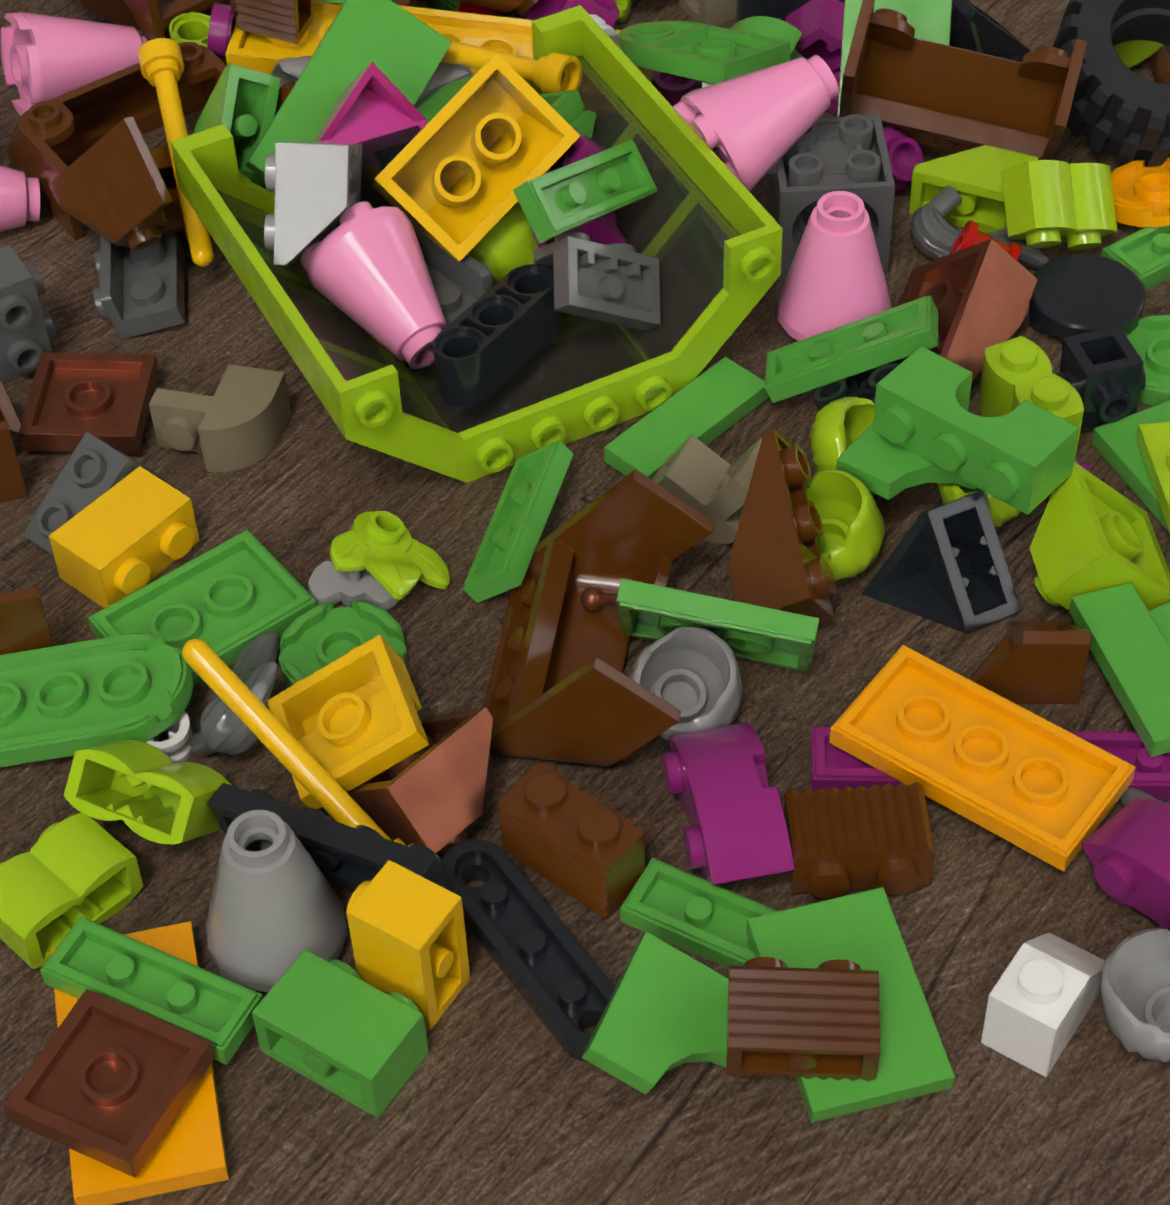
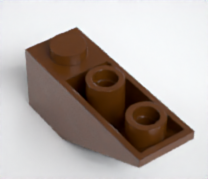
[728,428,836,624]

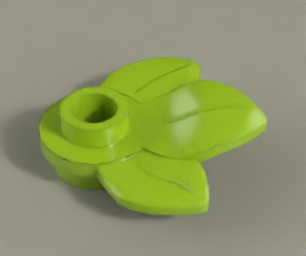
[329,511,450,601]

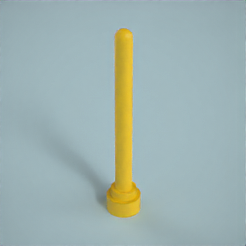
[138,38,214,267]
[441,41,582,94]
[182,639,414,847]

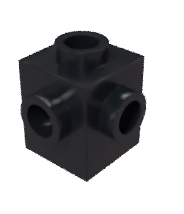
[1056,325,1146,429]

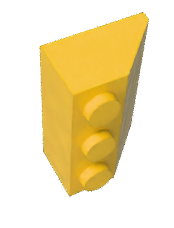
[372,52,581,262]

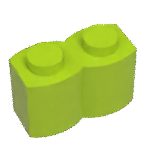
[1001,160,1118,251]
[978,336,1084,462]
[64,739,231,845]
[0,813,144,969]

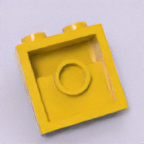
[267,634,430,810]

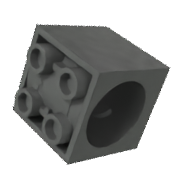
[766,114,895,280]

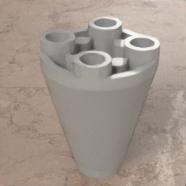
[206,810,347,993]

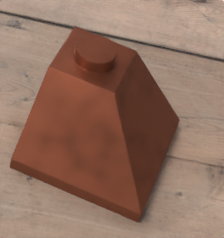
[347,707,493,858]

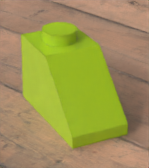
[909,145,1039,240]

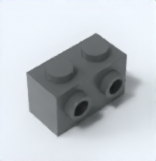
[0,244,56,384]

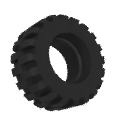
[1053,0,1170,167]

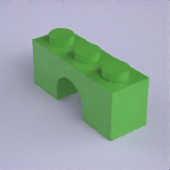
[873,346,1079,515]

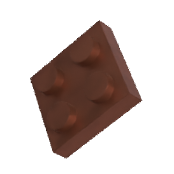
[17,352,159,453]
[3,988,216,1178]

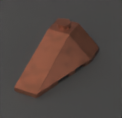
[898,238,1038,381]

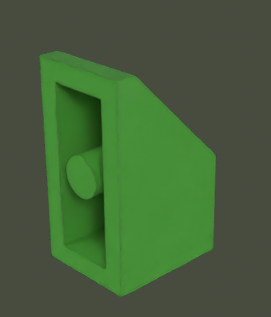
[194,64,281,187]

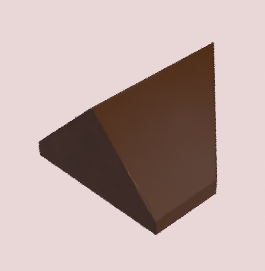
[968,621,1091,705]

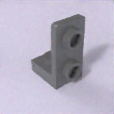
[24,431,166,556]

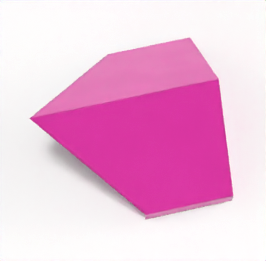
[314,62,427,143]

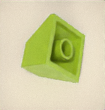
[1029,462,1170,611]

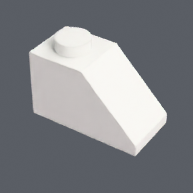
[981,932,1105,1077]

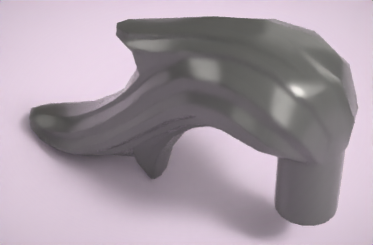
[909,186,1050,270]
[190,632,279,757]

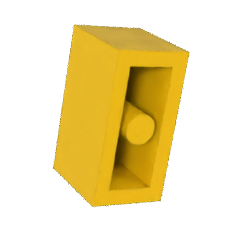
[48,466,200,608]
[346,860,471,1031]

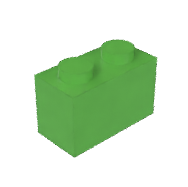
[252,949,429,1118]

